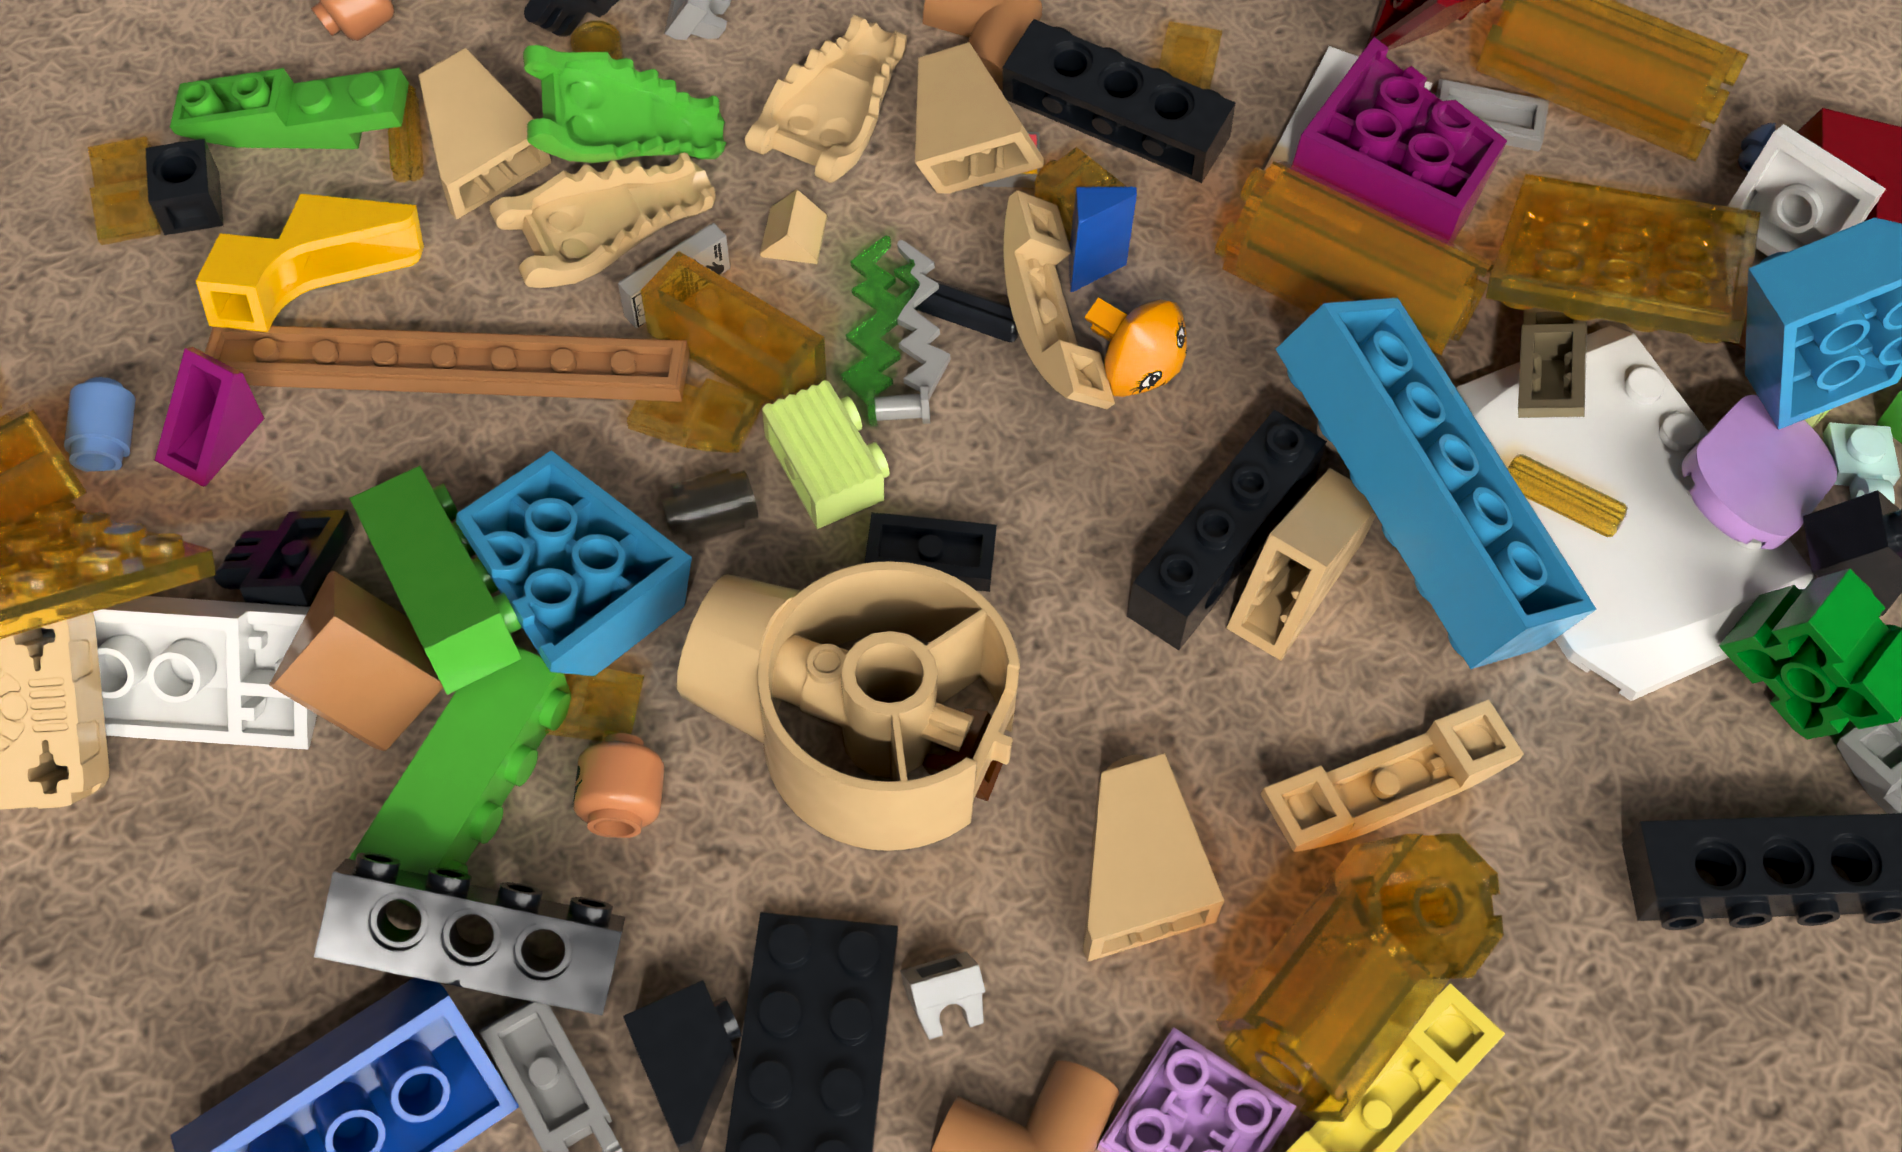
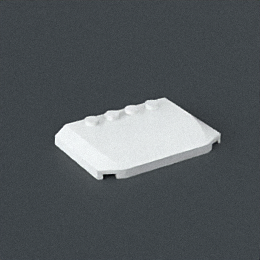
[1455,325,1815,701]

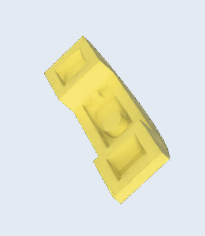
[1286,983,1505,1152]

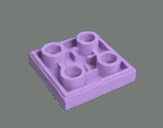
[1097,1027,1297,1152]

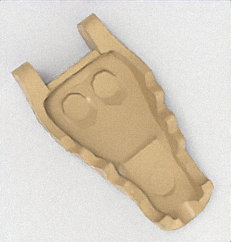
[745,15,907,183]
[490,152,716,288]

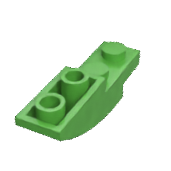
[170,68,409,149]

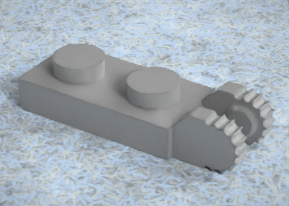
[479,1001,623,1152]

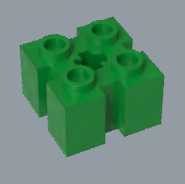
[1719,568,1902,740]

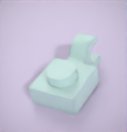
[1823,423,1900,504]

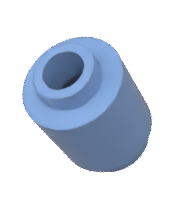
[64,377,135,472]

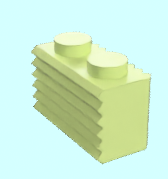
[762,380,890,529]

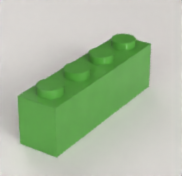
[349,466,522,695]
[349,646,572,911]

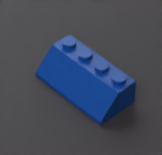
[170,977,519,1152]

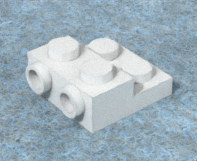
[1717,124,1886,256]

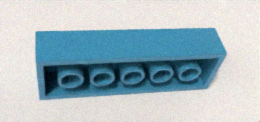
[1275,298,1597,669]

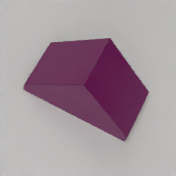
[154,347,265,487]

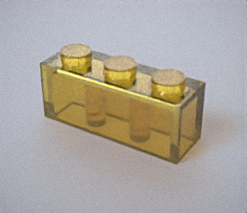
[640,251,827,404]

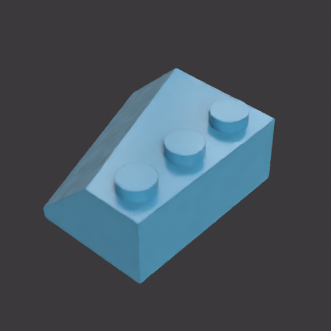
[1745,218,1902,430]
[456,450,692,676]

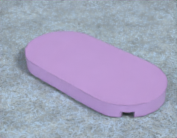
[1682,395,1837,550]

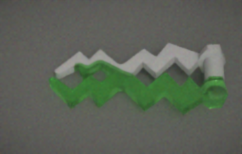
[841,236,951,427]

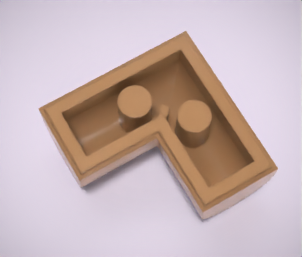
[923,0,1043,91]
[931,1061,1119,1152]

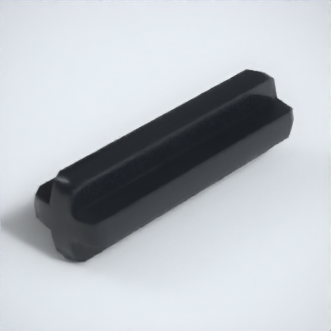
[911,278,1019,343]

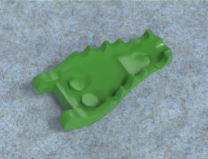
[523,45,726,163]

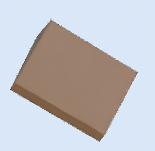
[269,571,443,751]

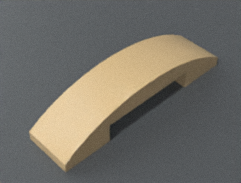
[1004,190,1115,410]
[1261,699,1524,852]

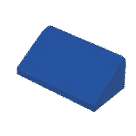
[1068,187,1137,292]

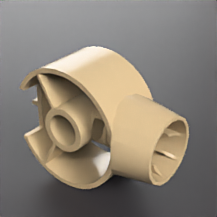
[677,561,1020,851]

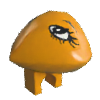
[1085,297,1187,397]

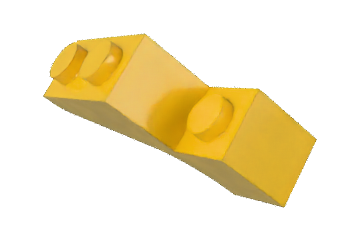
[196,193,424,332]

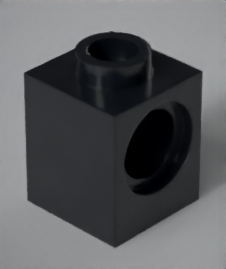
[145,139,224,235]

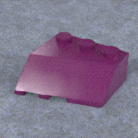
[1286,37,1508,259]

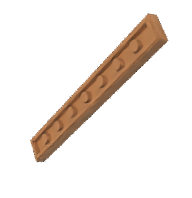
[205,326,690,402]

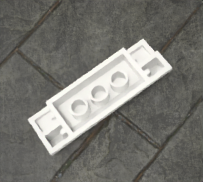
[0,586,317,750]

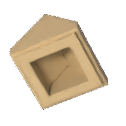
[760,189,827,264]

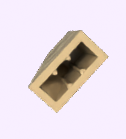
[915,42,1044,194]
[418,48,551,219]
[1227,468,1376,661]
[1083,753,1224,962]

